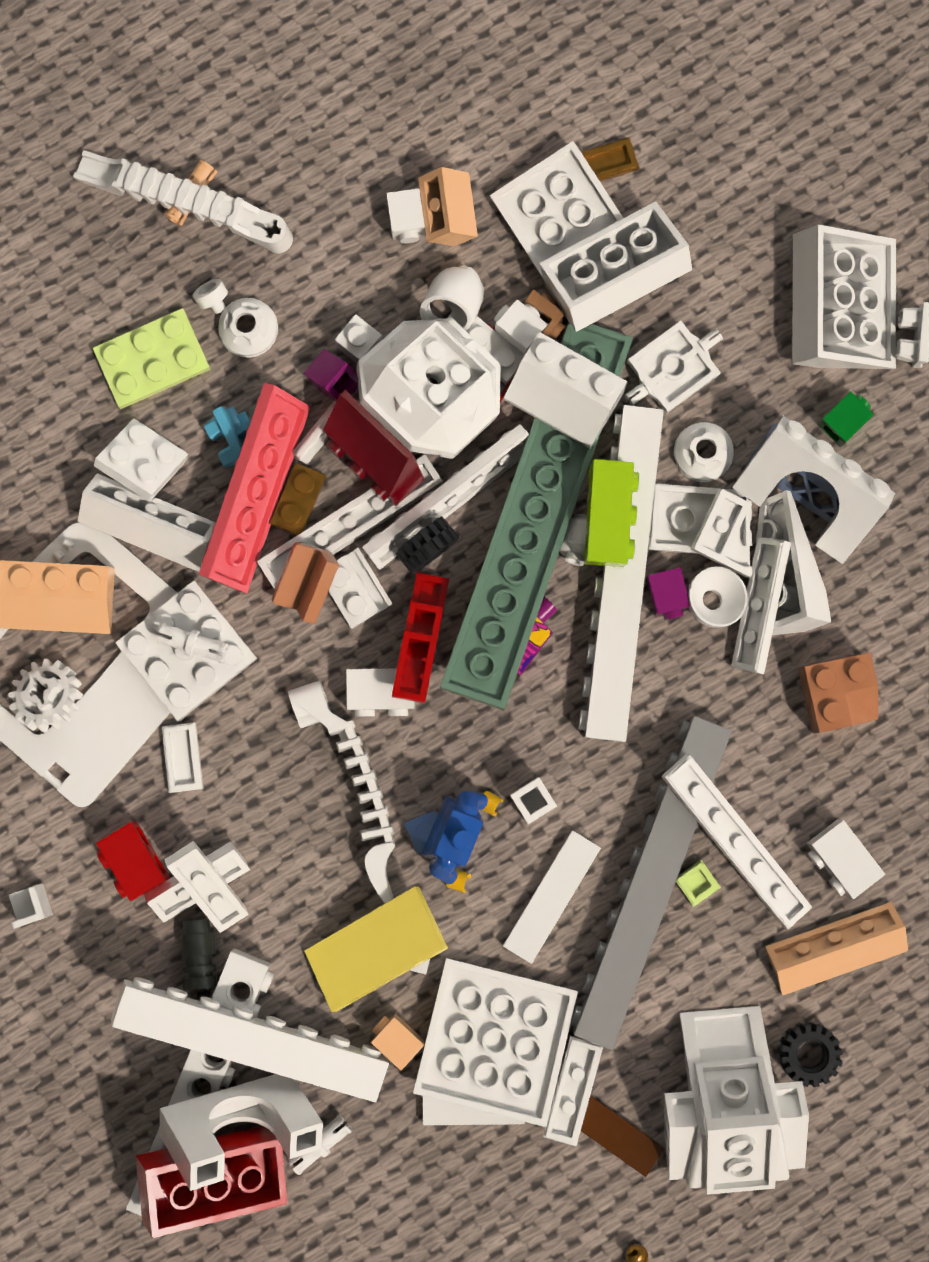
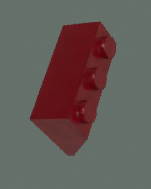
[323,390,425,506]

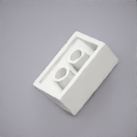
[504,332,627,449]

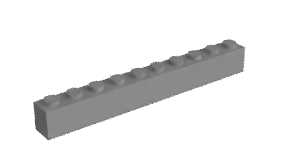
[570,716,732,1051]

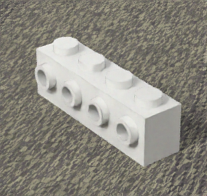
[77,473,216,572]

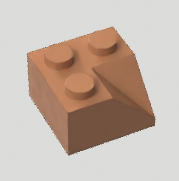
[798,652,878,733]

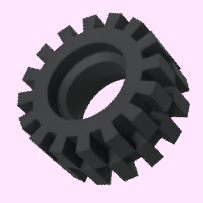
[396,516,459,575]
[778,1022,843,1087]

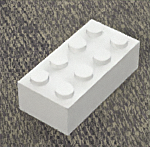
[539,201,692,332]

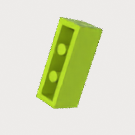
[583,459,639,567]

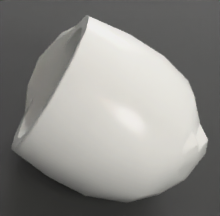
[420,265,484,330]

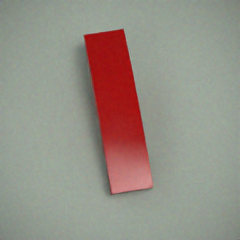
[392,573,449,703]

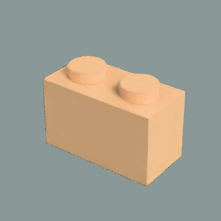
[418,167,478,246]

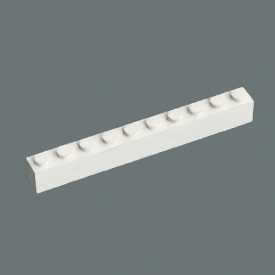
[578,405,664,742]

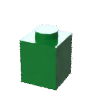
[817,391,874,447]

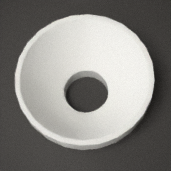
[218,298,278,358]
[674,422,734,482]
[687,566,748,628]

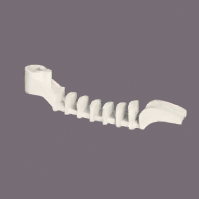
[73,150,293,254]
[288,680,395,903]

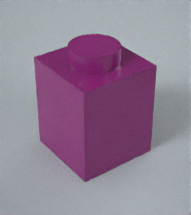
[303,349,359,402]
[645,567,690,621]

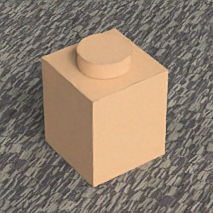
[371,1013,425,1070]

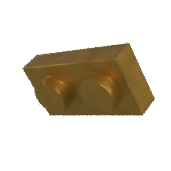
[270,463,327,535]

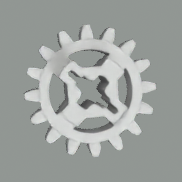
[8,659,83,732]

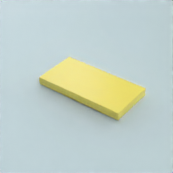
[305,887,448,1012]

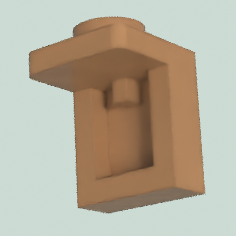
[525,290,566,341]

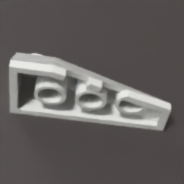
[756,490,831,635]

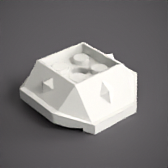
[356,318,501,459]

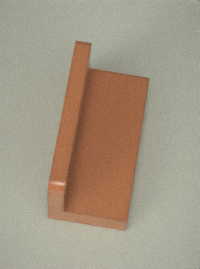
[272,542,339,624]

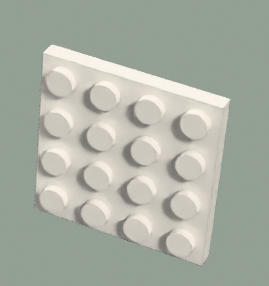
[413,958,578,1127]

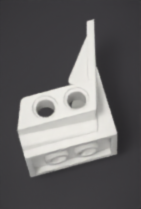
[664,1006,809,1195]

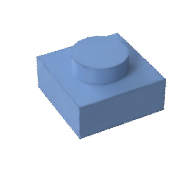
[404,810,437,854]

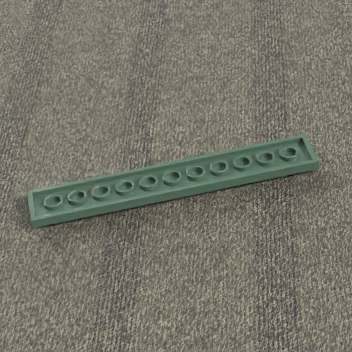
[440,322,633,711]

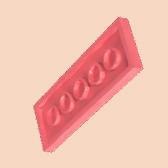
[198,383,311,593]

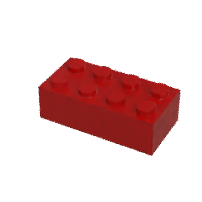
[136,1126,287,1238]

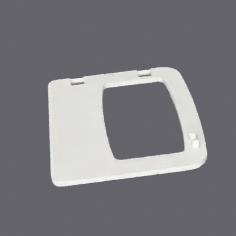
[0,522,177,807]

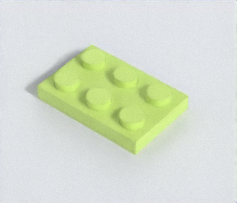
[93,308,211,409]

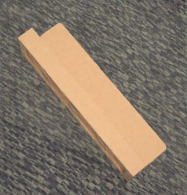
[765,902,908,995]

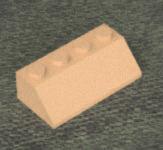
[0,560,115,634]

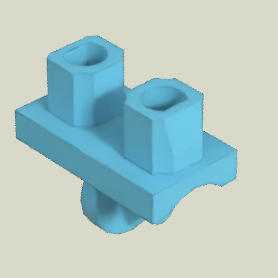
[204,406,251,468]

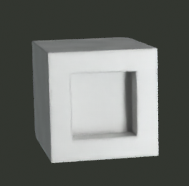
[9,883,53,929]

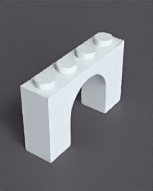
[732,416,895,564]
[160,1074,323,1191]

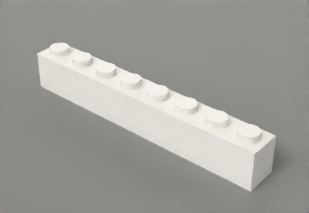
[111,977,389,1102]

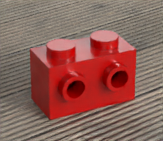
[96,821,171,902]

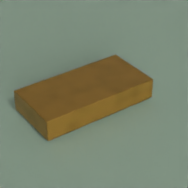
[581,137,639,182]

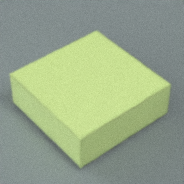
[676,859,721,907]

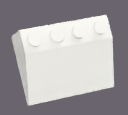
[792,224,896,369]

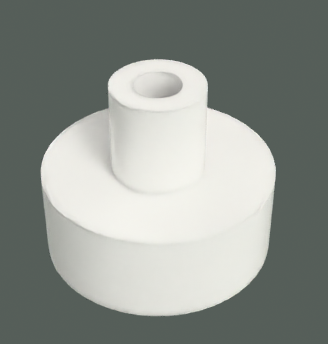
[193,279,228,314]

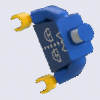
[421,791,504,893]

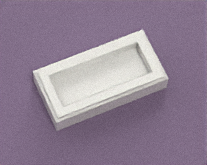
[162,722,203,793]

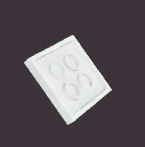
[490,141,623,280]
[116,580,258,721]

